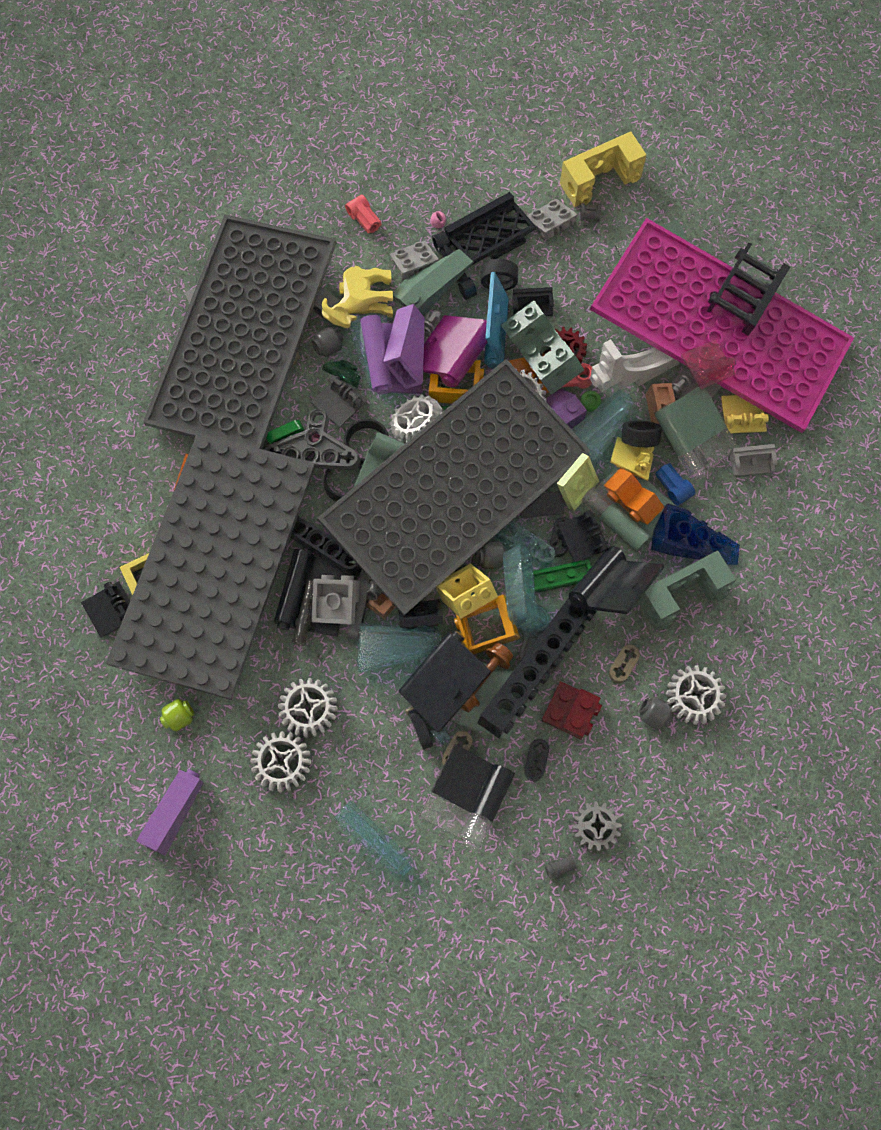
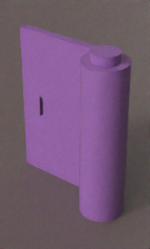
[360,315,423,395]

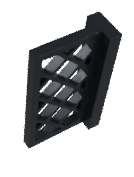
[444,192,536,266]

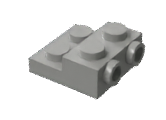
[312,575,360,624]

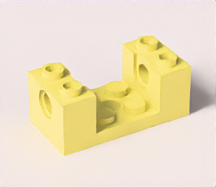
[560,132,646,207]

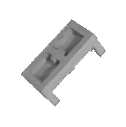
[730,444,777,477]

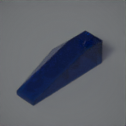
[651,503,740,565]

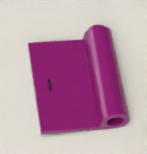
[423,315,488,387]

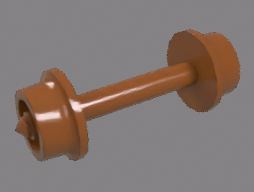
[460,643,513,713]

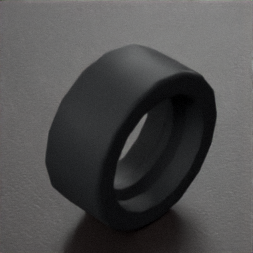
[481,259,518,291]
[622,420,662,448]

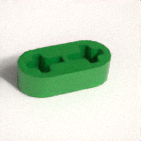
[266,420,305,445]

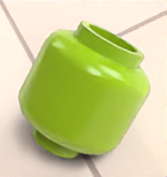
[160,699,195,732]

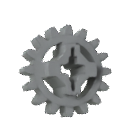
[572,801,622,852]

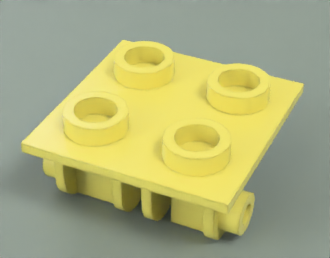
[721,395,769,434]
[610,437,654,481]

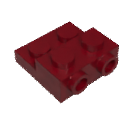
[542,681,602,740]

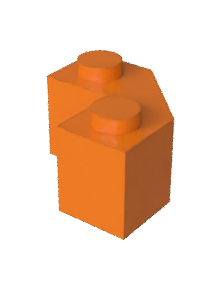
[603,468,664,525]

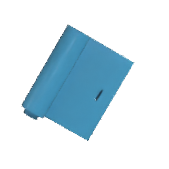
[484,272,509,369]

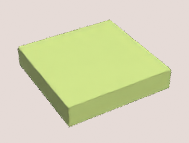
[557,453,599,511]

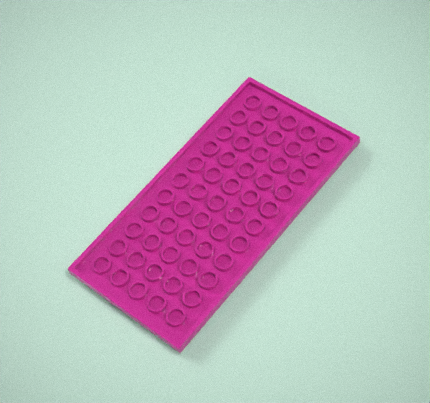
[589,218,854,433]

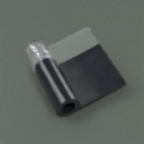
[419,744,515,850]

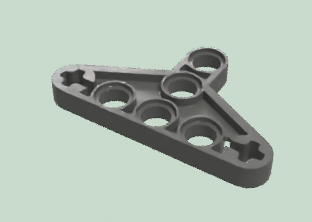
[264,408,361,470]

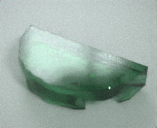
[322,360,361,388]

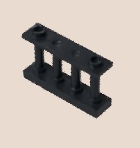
[707,243,790,336]

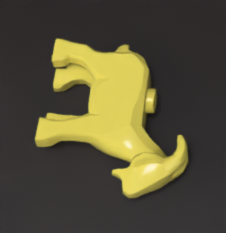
[322,266,393,328]

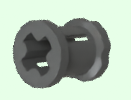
[580,203,601,222]

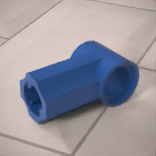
[655,463,696,506]

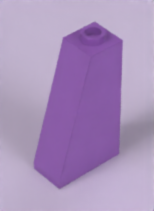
[383,304,424,389]
[136,769,203,856]

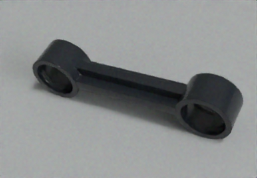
[432,231,477,300]

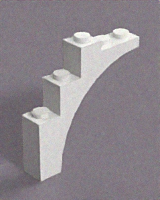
[590,339,679,392]

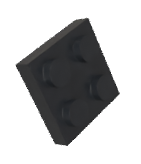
[398,599,443,629]

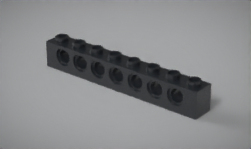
[477,598,597,739]

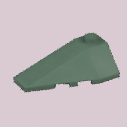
[393,249,474,316]

